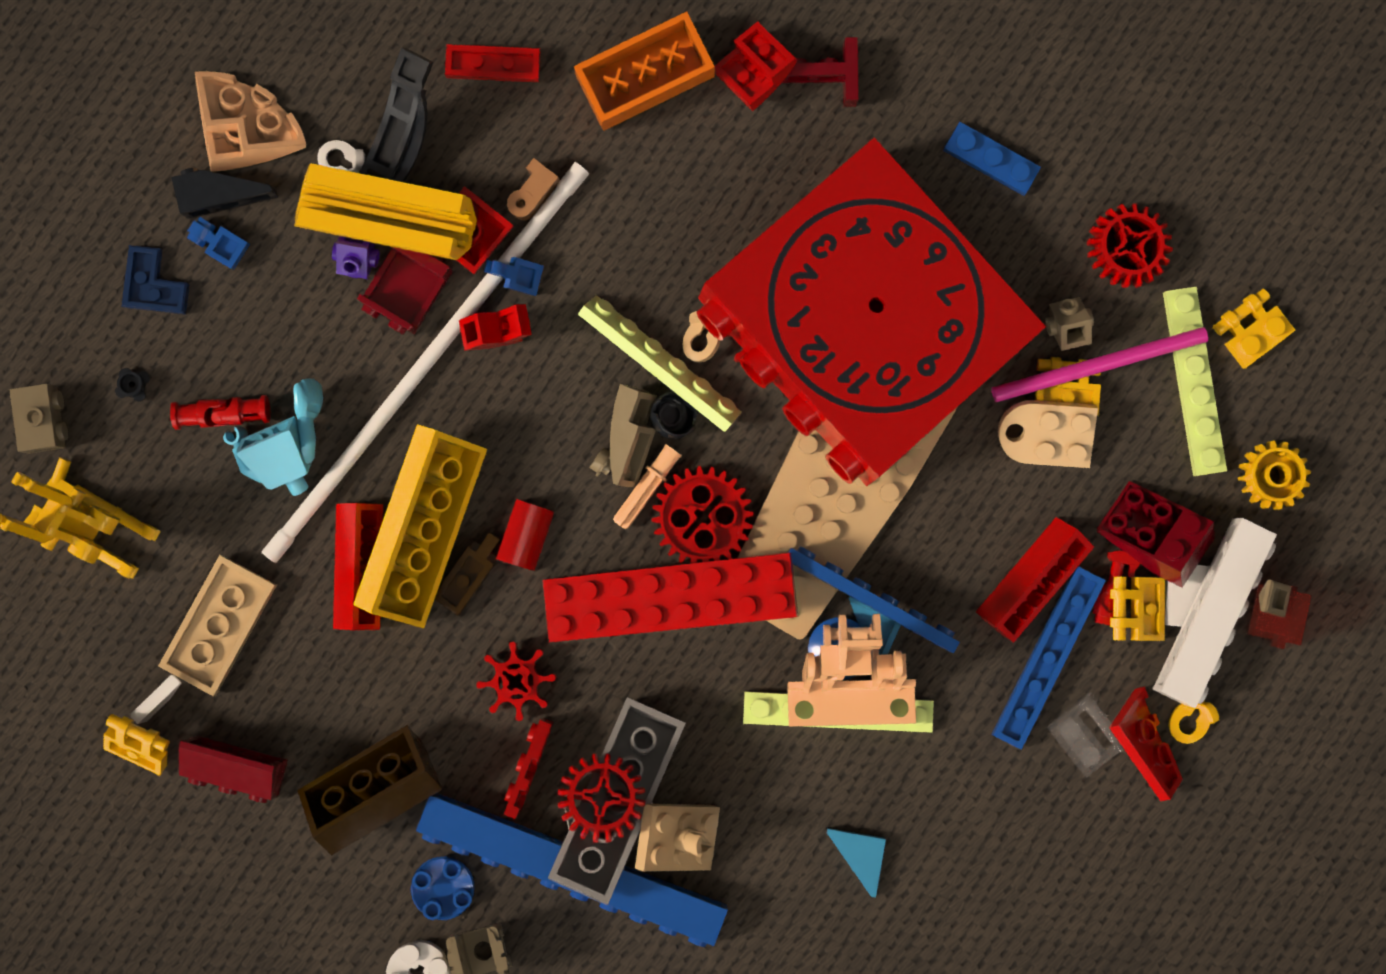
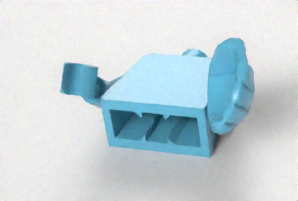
[223,378,323,496]

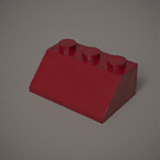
[179,735,288,803]

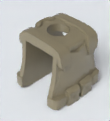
[446,923,512,974]

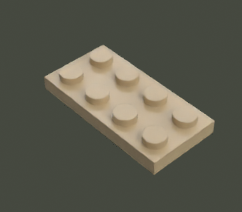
[158,555,277,696]

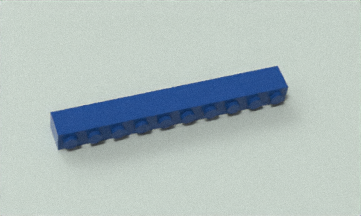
[416,793,728,947]

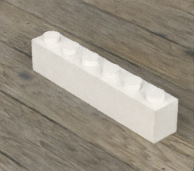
[1153,518,1277,708]

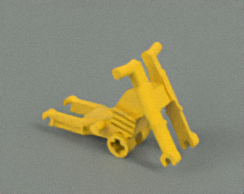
[0,457,161,579]

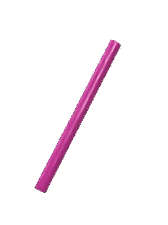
[991,327,1208,402]

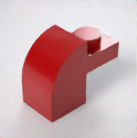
[459,304,532,351]

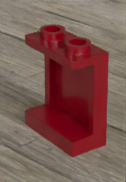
[357,246,453,335]

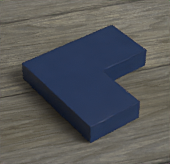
[121,245,190,315]

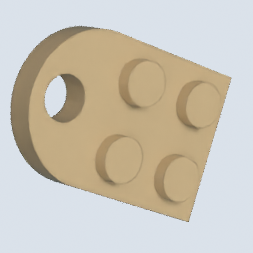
[998,400,1098,468]

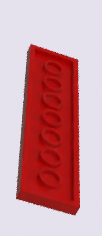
[542,553,799,643]

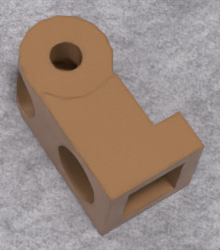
[507,158,560,221]

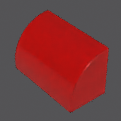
[496,499,554,571]

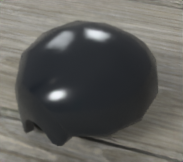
[650,391,698,439]

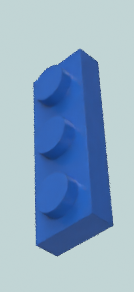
[943,122,1041,196]

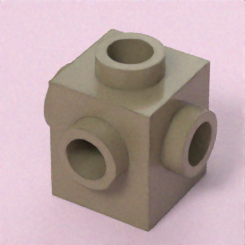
[1045,297,1094,351]

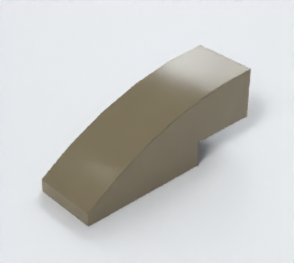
[610,384,657,488]

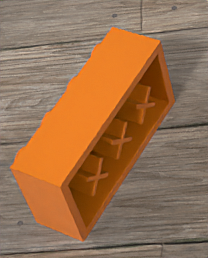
[574,11,715,131]

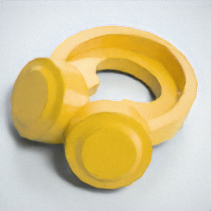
[1168,700,1219,744]

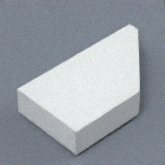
[130,675,182,724]

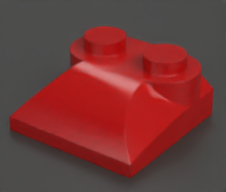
[456,186,514,275]

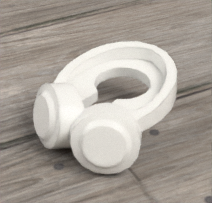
[318,140,365,173]

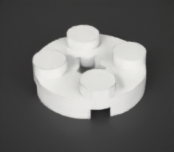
[386,940,451,974]

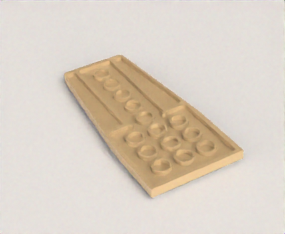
[737,407,958,639]

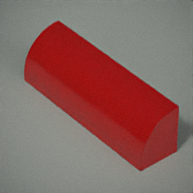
[333,503,383,630]
[976,517,1094,643]

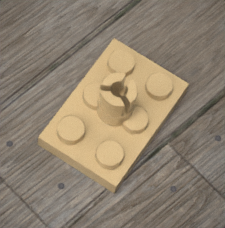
[635,804,720,871]

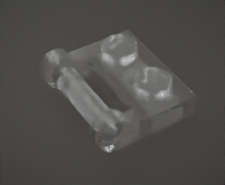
[1046,692,1124,777]

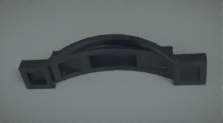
[359,48,434,182]

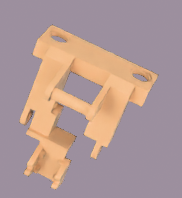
[787,614,916,727]

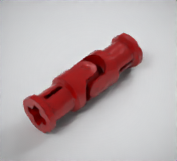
[170,395,271,430]

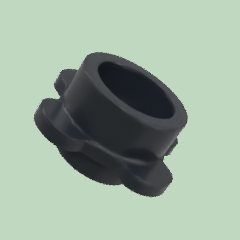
[115,368,150,402]

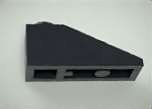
[171,168,278,219]

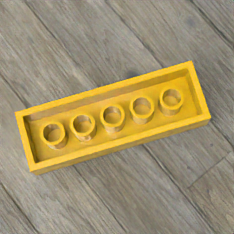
[353,424,487,629]

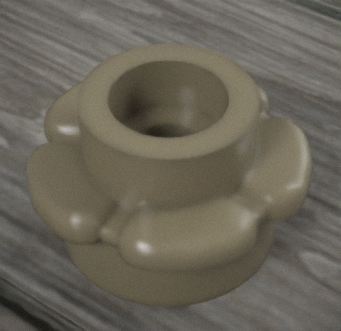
[589,447,611,477]

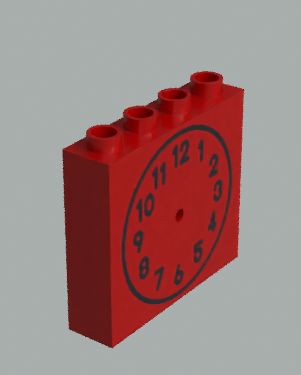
[697,137,1046,486]

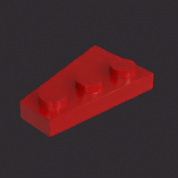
[1109,686,1183,801]
[503,718,554,819]

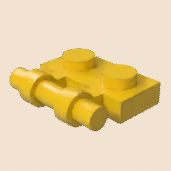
[1213,289,1296,369]
[1035,357,1101,416]
[1110,577,1165,641]
[104,714,170,776]

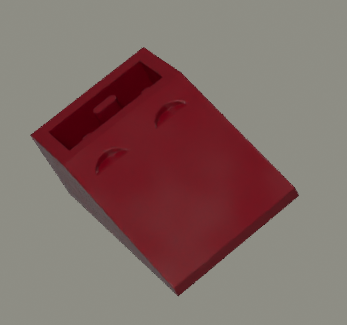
[1096,481,1215,588]

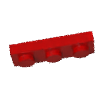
[445,44,541,82]

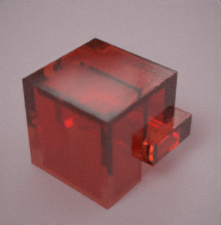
[1246,584,1312,650]

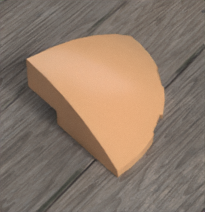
[195,71,306,172]

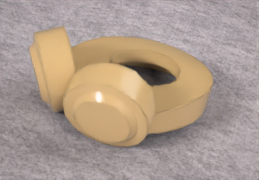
[682,311,721,363]

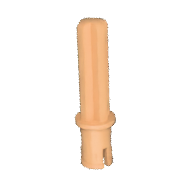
[613,444,682,529]

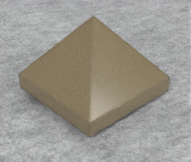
[1258,580,1291,617]

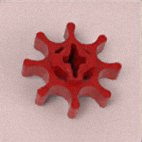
[476,641,557,721]

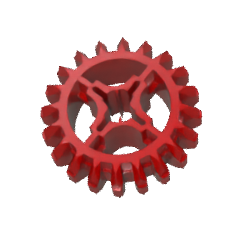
[1087,203,1173,289]
[558,753,646,843]

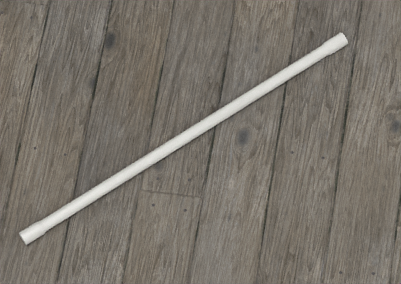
[261,162,589,563]

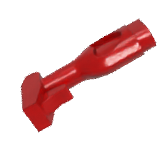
[1092,550,1141,626]

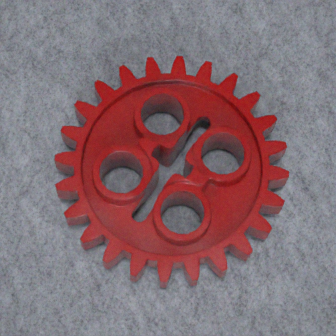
[652,466,754,564]

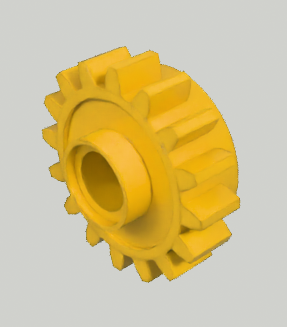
[1238,441,1311,510]

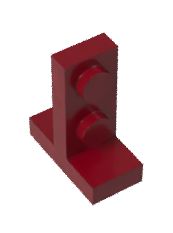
[782,37,858,107]

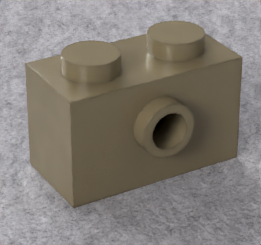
[9,384,68,454]

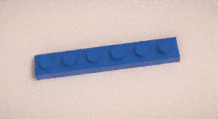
[788,546,960,653]
[991,567,1106,750]

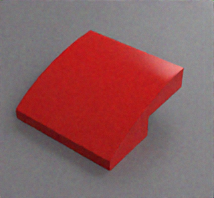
[715,21,797,111]

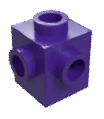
[332,236,380,279]

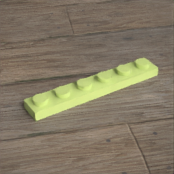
[1163,287,1227,476]
[578,295,742,432]
[743,691,934,732]

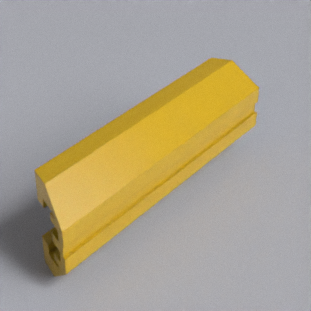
[294,163,477,260]

